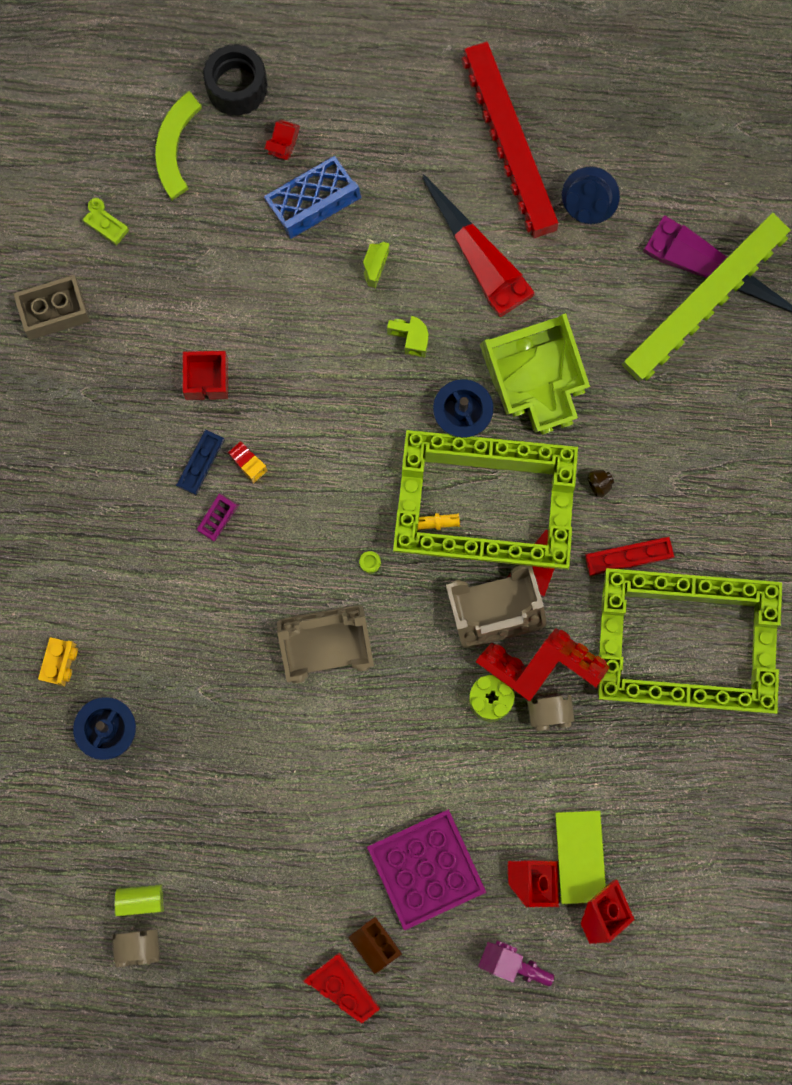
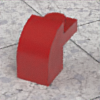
[265,120,300,160]

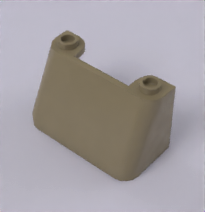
[446,565,547,648]
[277,605,374,683]

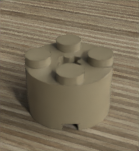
[527,694,575,731]
[112,929,160,967]

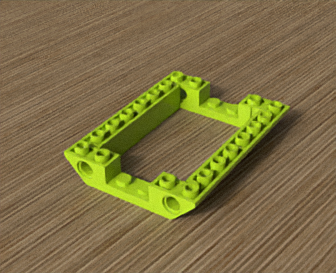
[393,430,578,570]
[598,568,782,714]

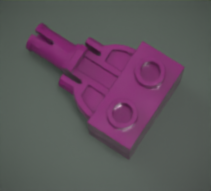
[478,940,554,987]

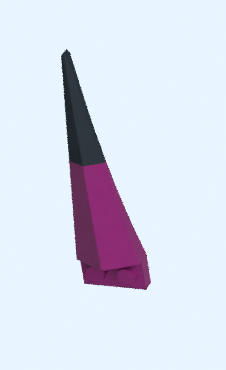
[642,215,792,313]

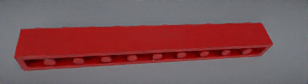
[462,41,559,239]

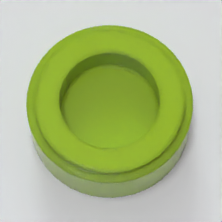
[359,551,381,574]

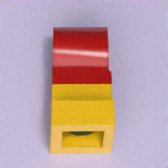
[227,441,268,484]

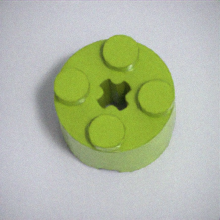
[469,675,514,722]

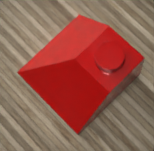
[508,860,559,907]
[580,879,635,944]

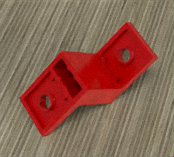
[476,628,610,701]

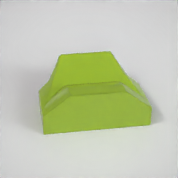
[363,242,390,289]

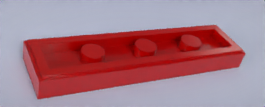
[585,537,674,577]

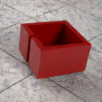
[183,351,228,400]

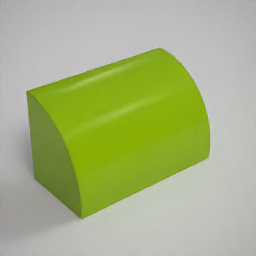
[115,884,164,916]

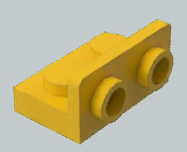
[38,637,78,687]

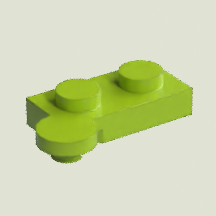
[83,198,129,246]

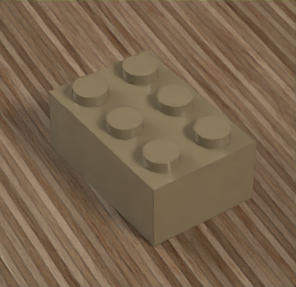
[13,275,90,340]

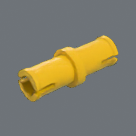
[418,513,460,530]

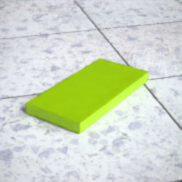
[555,811,606,904]

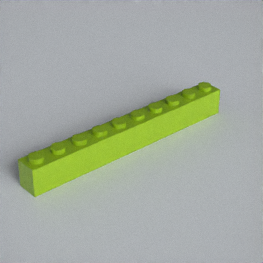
[621,213,791,382]

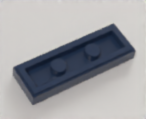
[176,429,225,496]

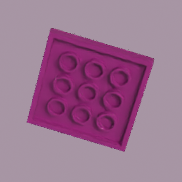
[367,809,486,931]

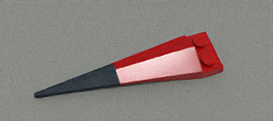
[423,175,535,318]

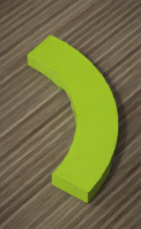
[155,91,202,201]

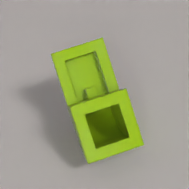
[387,316,428,358]

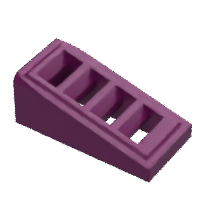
[196,494,239,542]

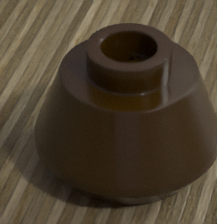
[587,470,614,498]

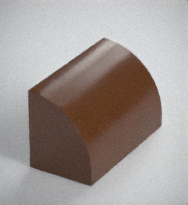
[348,916,402,975]

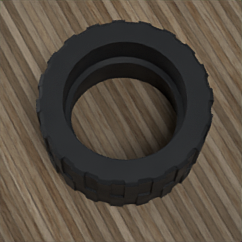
[203,44,268,116]

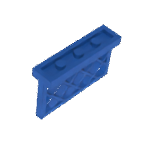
[264,156,361,239]

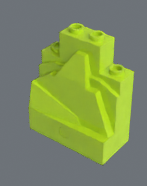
[480,313,590,435]

